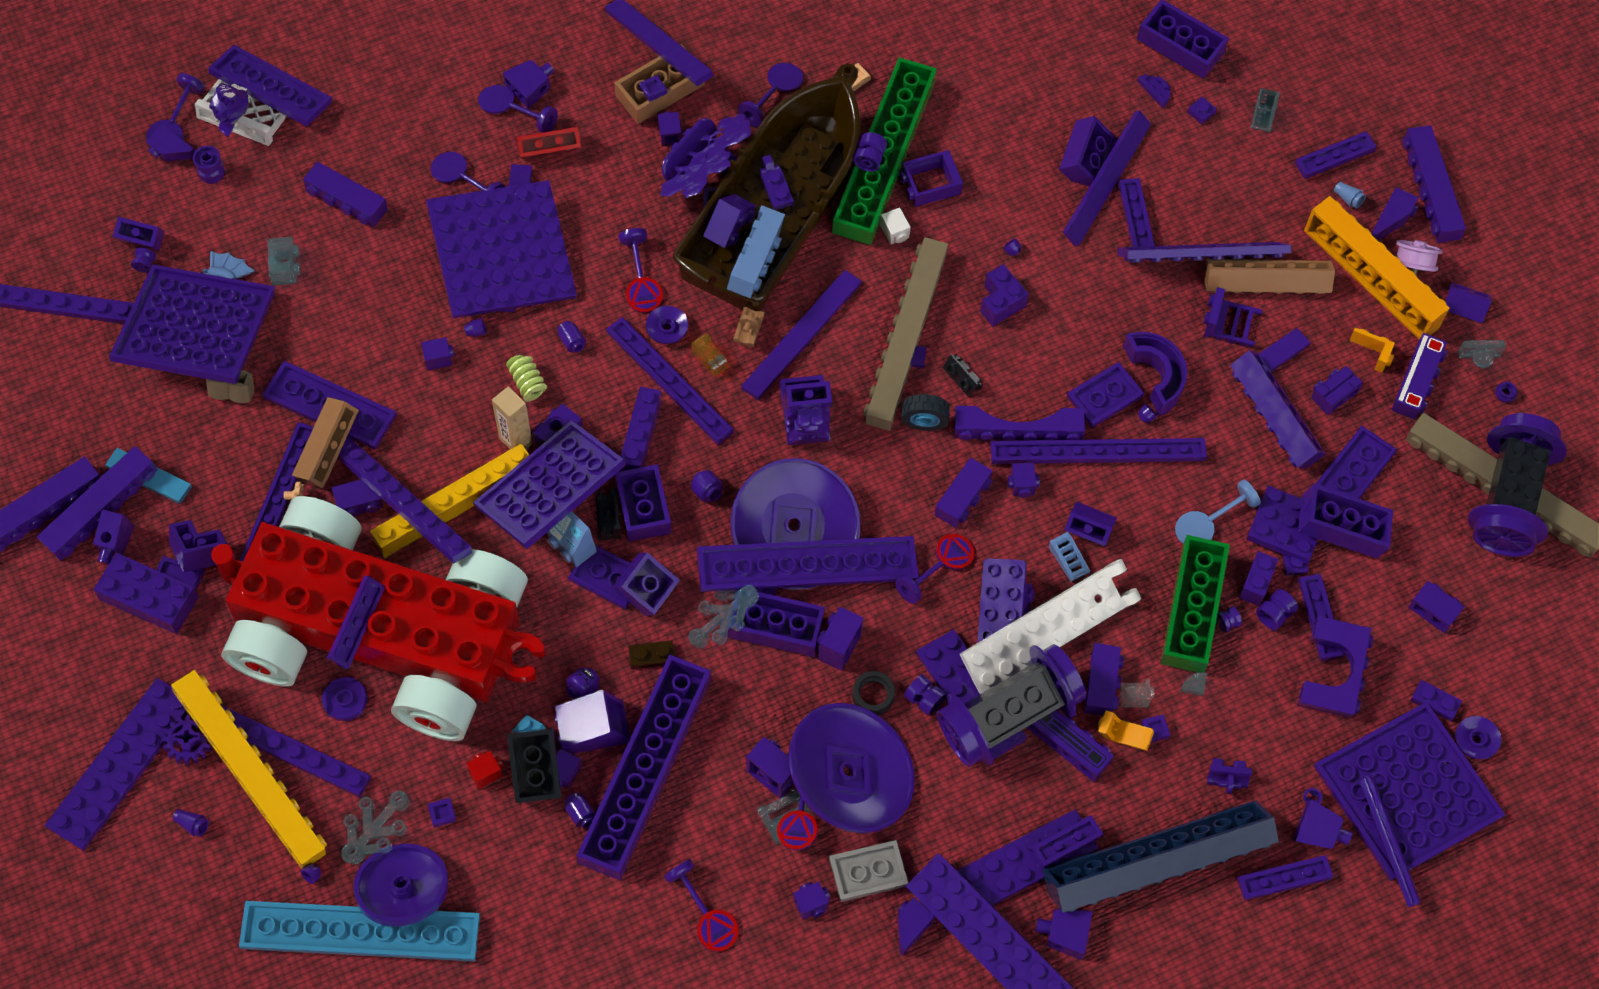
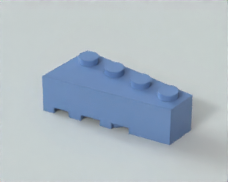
[727,205,785,298]

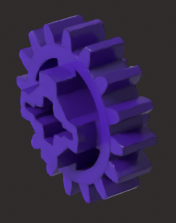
[162,715,212,766]

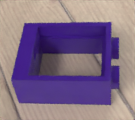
[900,150,963,207]

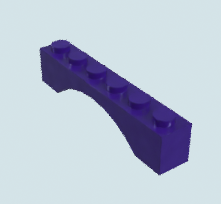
[954,406,1085,441]

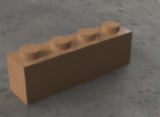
[292,397,359,488]

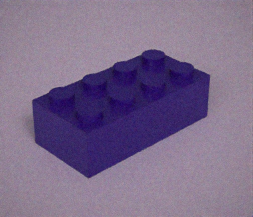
[1137,0,1229,79]
[1298,484,1393,558]
[93,553,199,635]
[728,589,825,657]

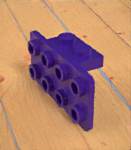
[977,558,1035,643]

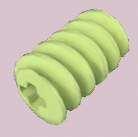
[506,355,547,402]

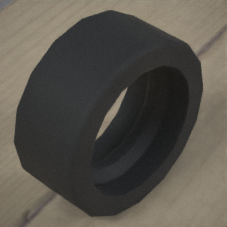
[852,671,895,716]

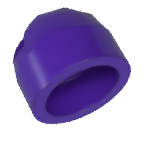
[1003,238,1021,256]
[1138,404,1157,423]
[1303,788,1322,804]
[300,863,322,884]

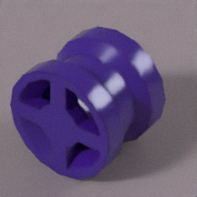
[131,248,156,273]
[1216,606,1242,633]

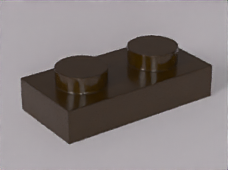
[628,640,674,669]

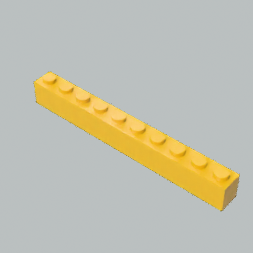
[171,670,327,869]

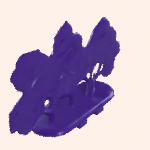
[660,113,751,198]

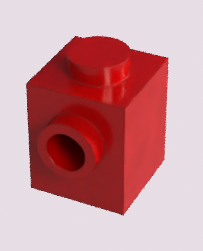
[466,750,504,789]

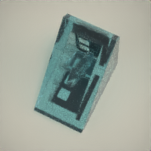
[1250,88,1280,132]

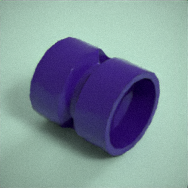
[854,132,887,172]
[193,145,225,184]
[1256,589,1298,631]
[904,674,947,716]

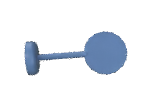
[1175,479,1261,544]

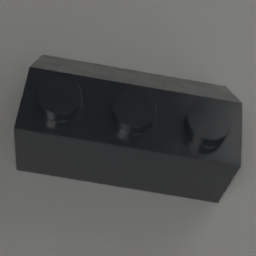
[507,729,562,803]

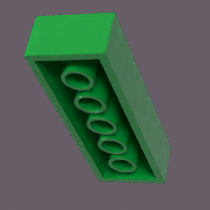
[1160,535,1230,674]

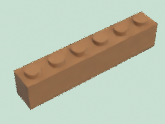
[1204,259,1335,294]

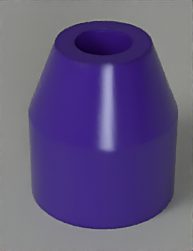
[464,318,486,337]

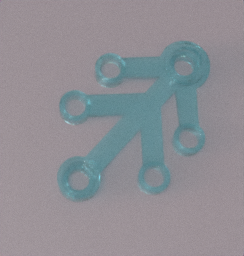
[688,585,758,649]
[341,791,410,864]

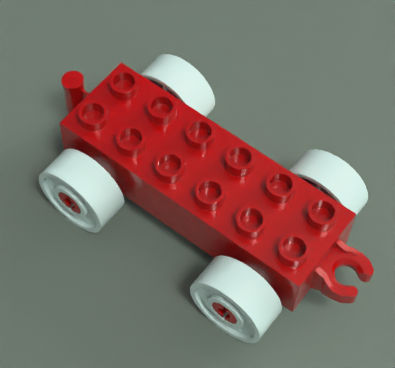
[211,496,545,741]

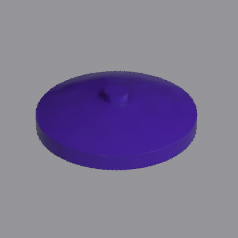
[354,844,449,927]

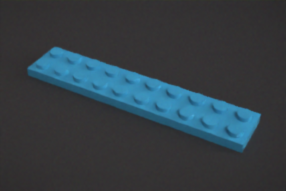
[239,901,480,962]

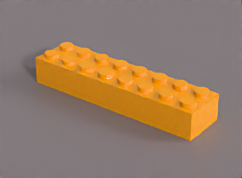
[1304,196,1450,339]

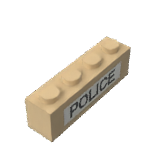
[492,386,532,450]

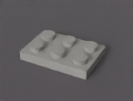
[829,840,908,902]

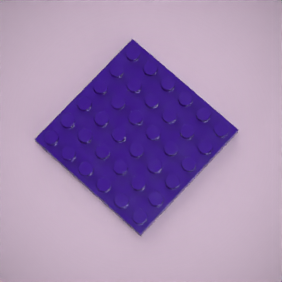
[426,180,577,319]
[109,265,275,384]
[1314,702,1505,881]

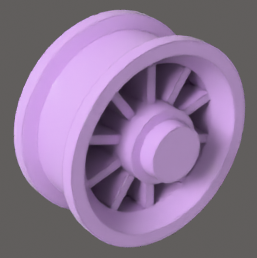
[1396,240,1443,276]

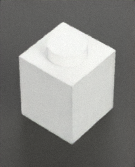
[880,208,910,245]

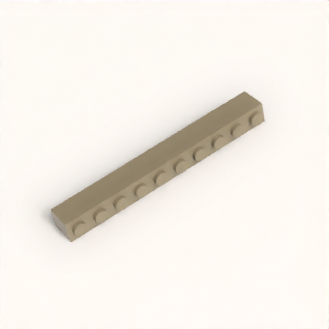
[863,237,948,431]
[1405,413,1599,558]

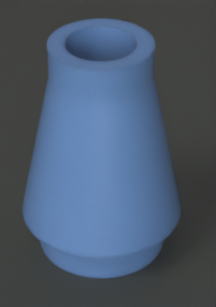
[1334,182,1366,209]

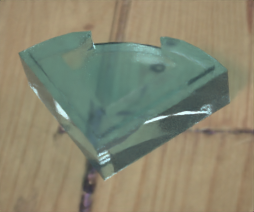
[1181,672,1207,696]

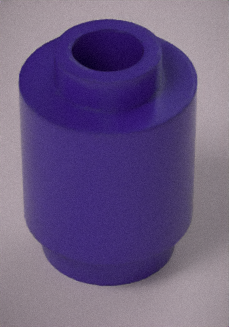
[557,321,586,353]
[564,793,596,828]

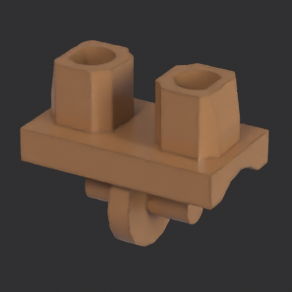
[733,307,764,348]

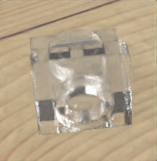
[1120,679,1154,707]

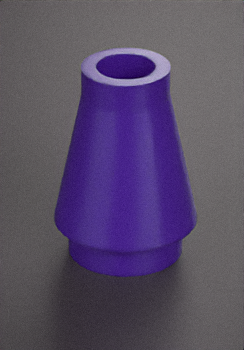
[173,809,209,836]

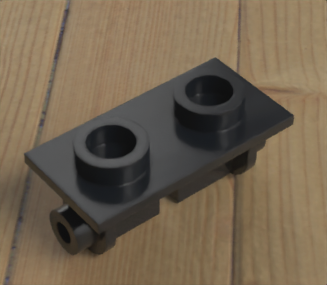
[942,354,983,398]

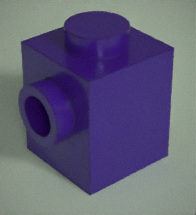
[1008,463,1040,498]
[793,882,830,920]

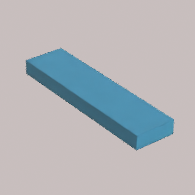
[105,448,192,504]

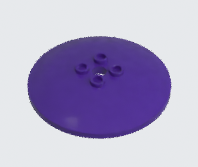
[730,458,860,590]
[789,703,914,833]

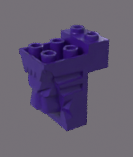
[779,375,832,446]

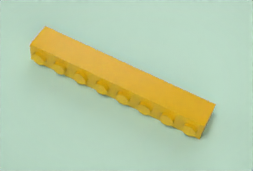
[370,444,529,558]

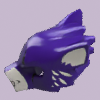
[209,83,249,137]

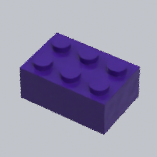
[615,464,671,542]

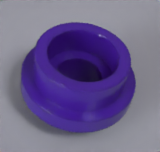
[1495,382,1517,402]

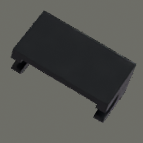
[596,489,621,540]

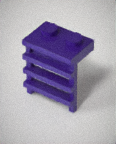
[1203,287,1263,347]

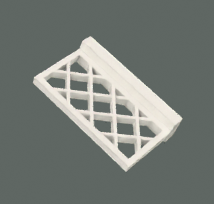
[195,79,287,146]

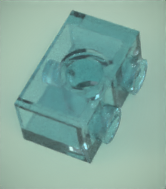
[267,237,301,285]

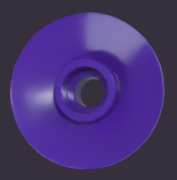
[646,306,688,344]
[1455,716,1501,760]

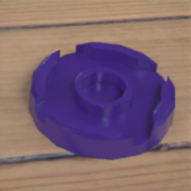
[322,677,368,721]

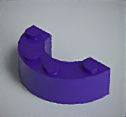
[1123,332,1187,416]

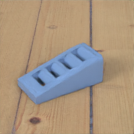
[1048,532,1090,583]

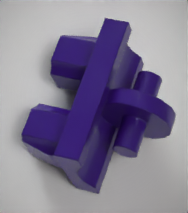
[1207,758,1252,794]

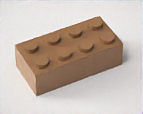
[614,44,705,124]

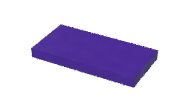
[1316,426,1397,499]

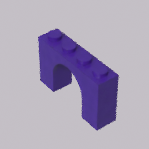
[1297,616,1373,718]

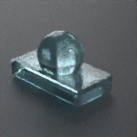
[1458,340,1506,368]

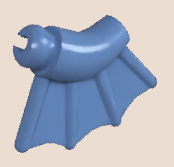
[202,251,255,279]

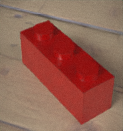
[517,127,581,158]

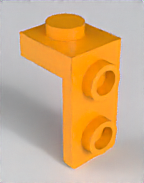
[1350,328,1395,373]
[1098,711,1154,751]

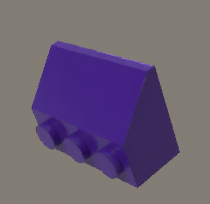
[1059,116,1118,187]

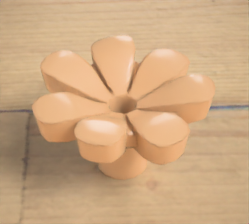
[284,482,304,500]

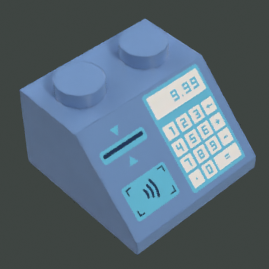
[547,511,597,567]

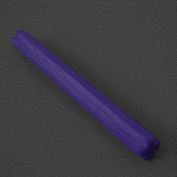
[1360,776,1420,907]

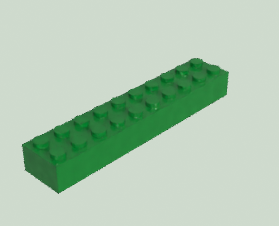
[832,57,937,245]

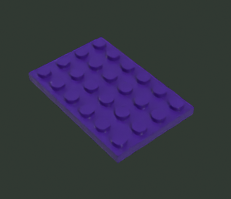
[473,420,626,549]

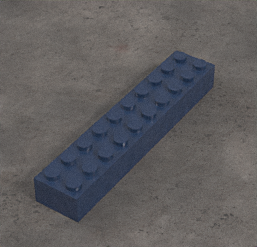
[1042,800,1279,913]

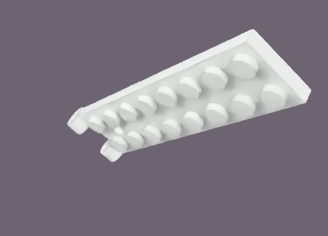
[959,559,1141,694]

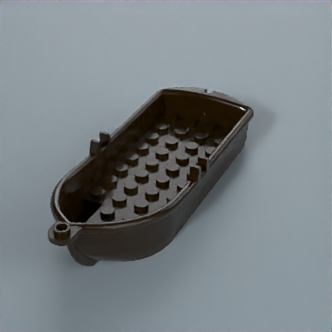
[673,64,860,311]

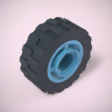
[902,394,950,431]

